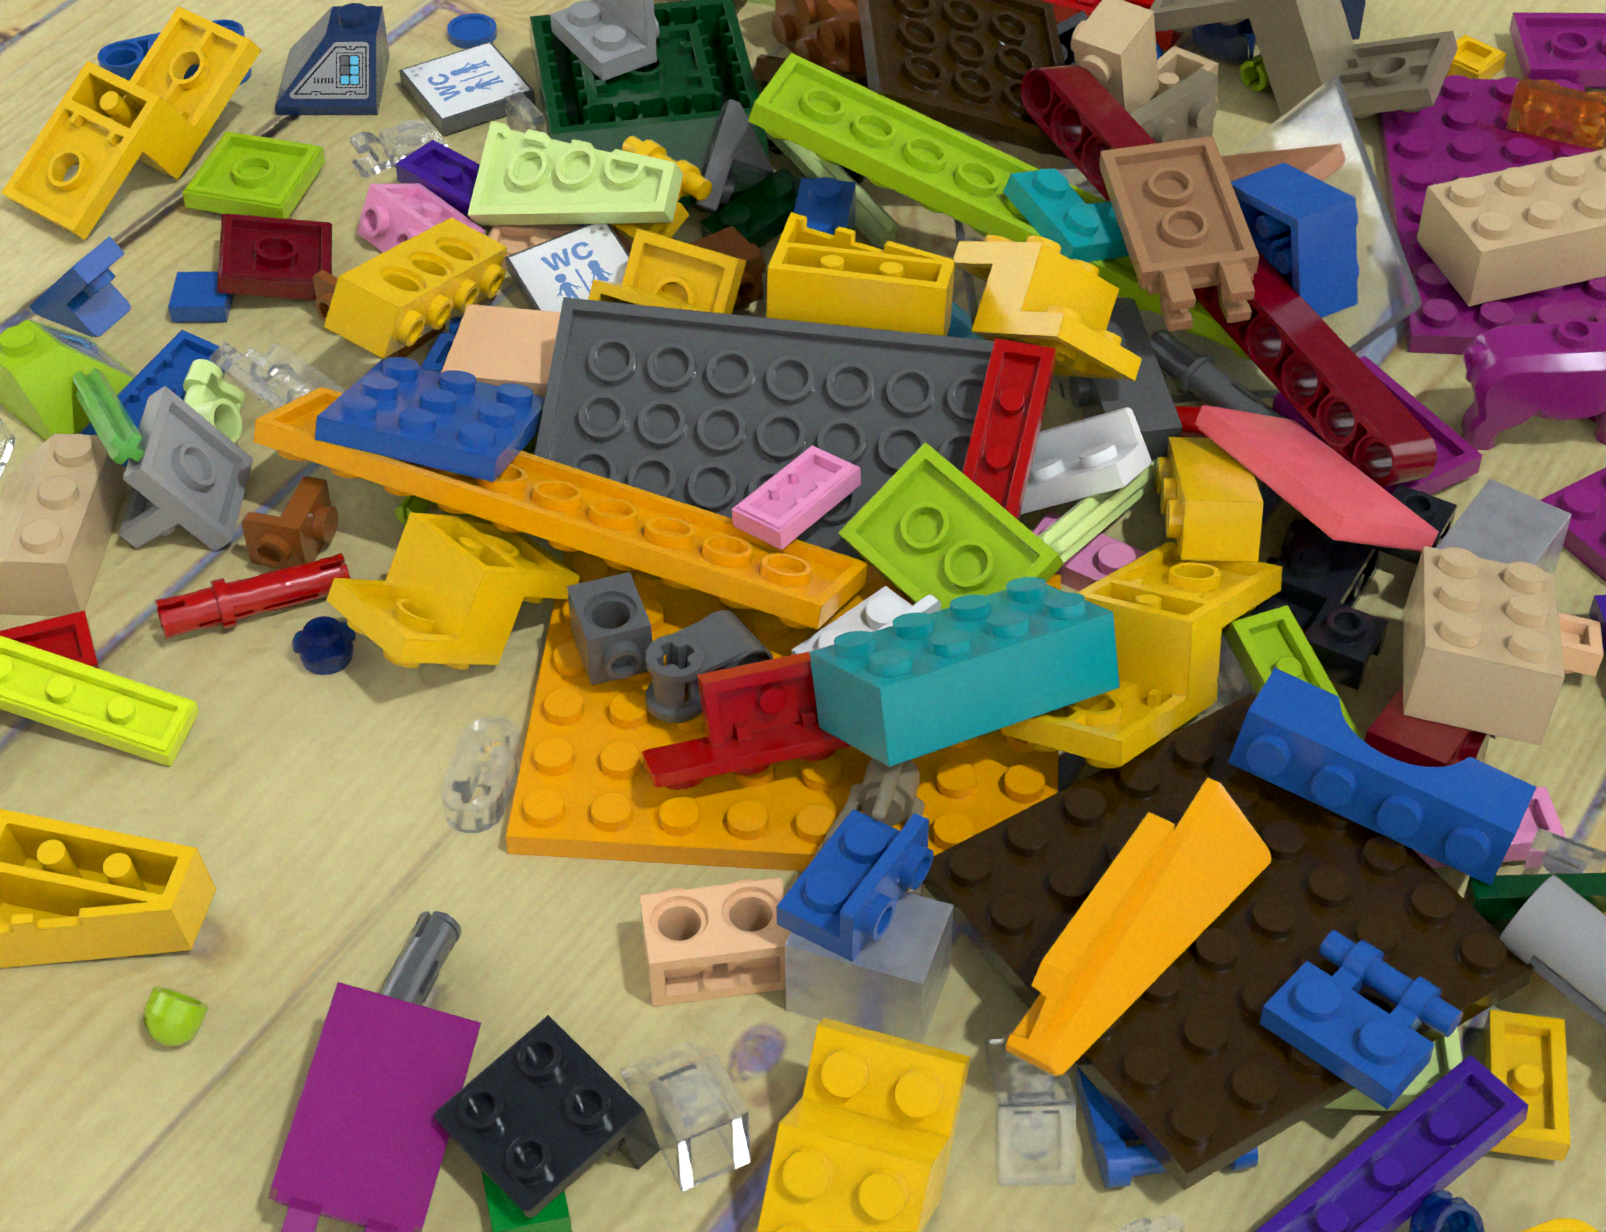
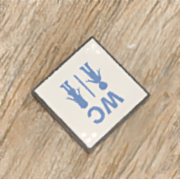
[399,41,536,136]
[505,224,629,312]

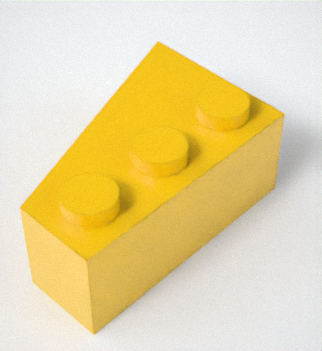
[766,212,955,336]

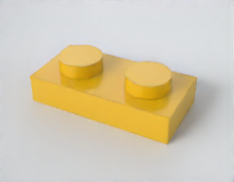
[1484,1010,1571,1161]

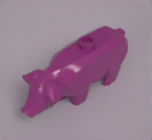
[1461,317,1606,450]

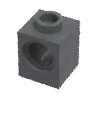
[567,572,652,685]

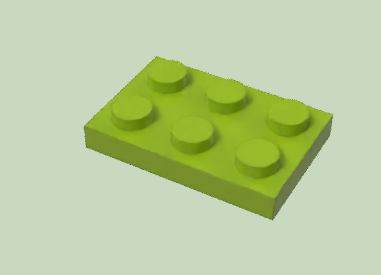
[838,442,1064,610]

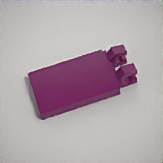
[268,982,481,1232]

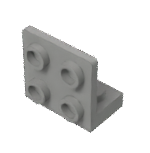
[550,0,660,81]

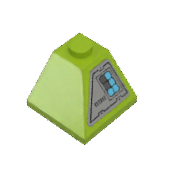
[0,319,137,441]

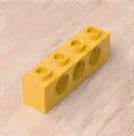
[324,217,508,359]

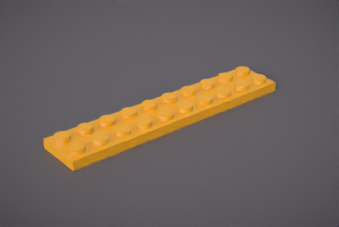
[253,387,869,629]

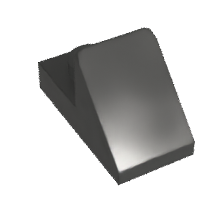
[690,99,774,214]

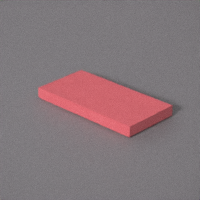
[1195,405,1439,552]

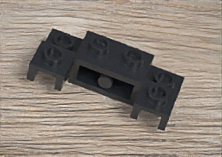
[1235,484,1457,690]

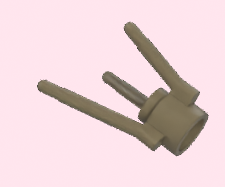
[811,758,925,896]

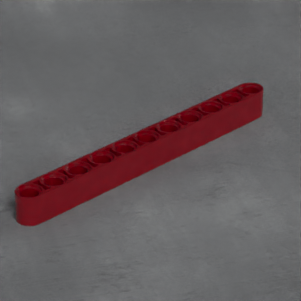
[1021,65,1437,488]

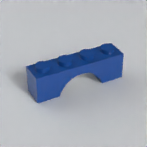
[1228,668,1537,886]

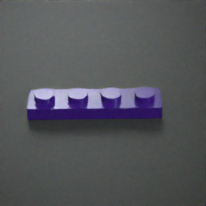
[1255,1054,1528,1232]

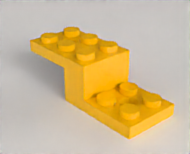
[1,6,261,241]
[1001,542,1282,768]

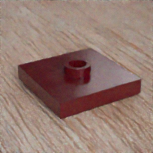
[217,213,332,300]

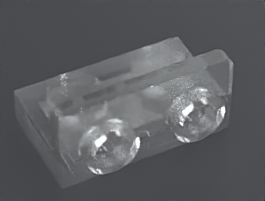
[209,341,346,411]

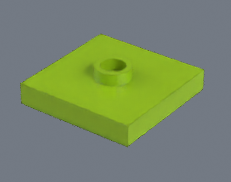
[182,131,325,219]

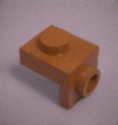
[241,476,338,569]

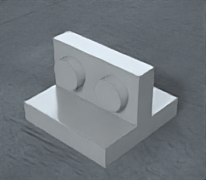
[118,386,253,552]

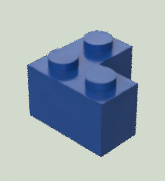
[1231,162,1359,318]

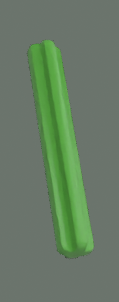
[73,368,145,465]

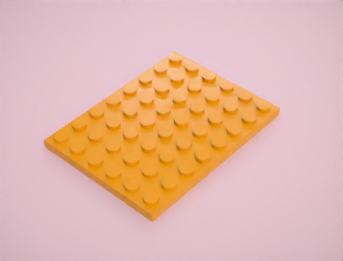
[506,551,1061,872]

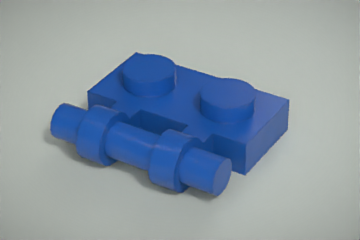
[1260,930,1463,1110]

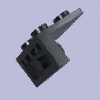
[435,1015,661,1218]

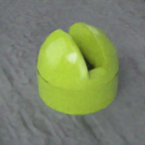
[144,986,209,1046]

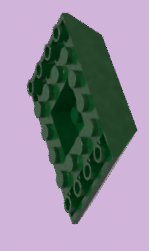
[529,0,769,207]

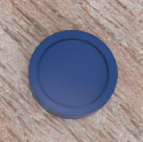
[447,13,497,49]

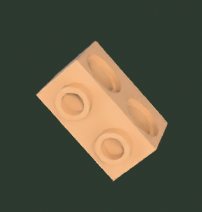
[639,877,791,1007]

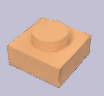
[1558,612,1604,677]

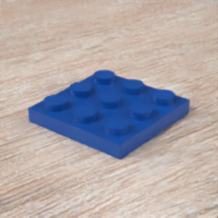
[315,357,545,482]

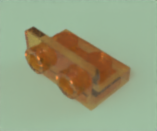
[1506,78,1606,150]

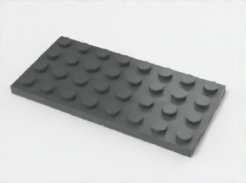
[534,297,994,565]

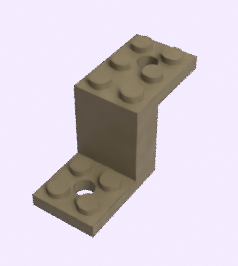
[1150,0,1458,124]

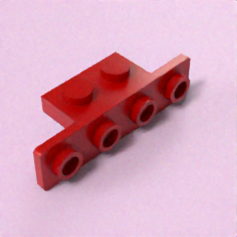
[642,651,851,790]

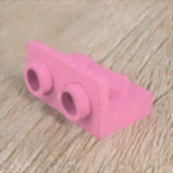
[358,183,485,252]

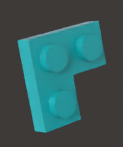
[1003,168,1129,262]

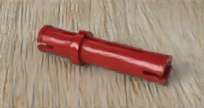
[155,553,350,639]

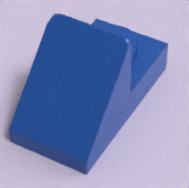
[29,236,131,337]

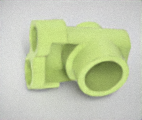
[183,359,246,443]

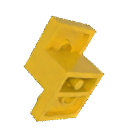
[588,229,746,314]
[953,235,1142,381]
[326,512,580,670]
[757,1018,971,1232]

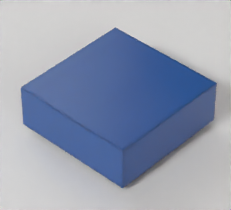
[168,271,234,322]

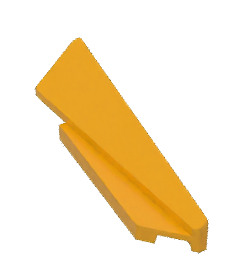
[1005,778,1271,1076]

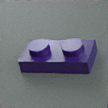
[395,140,480,221]

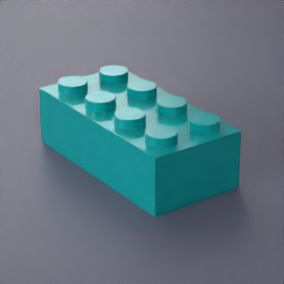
[809,577,1120,767]

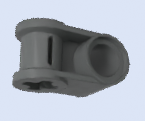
[646,610,773,723]

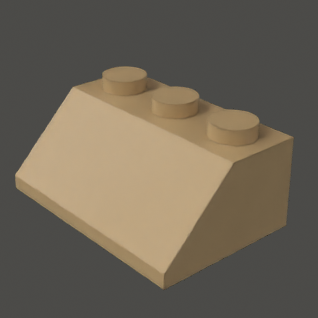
[0,434,128,616]

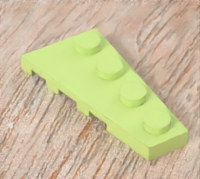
[467,121,683,226]

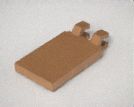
[1099,136,1259,332]

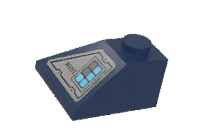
[275,3,390,115]

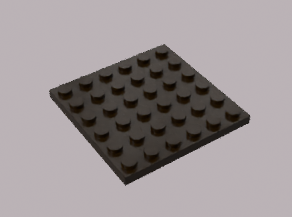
[922,693,1534,1190]

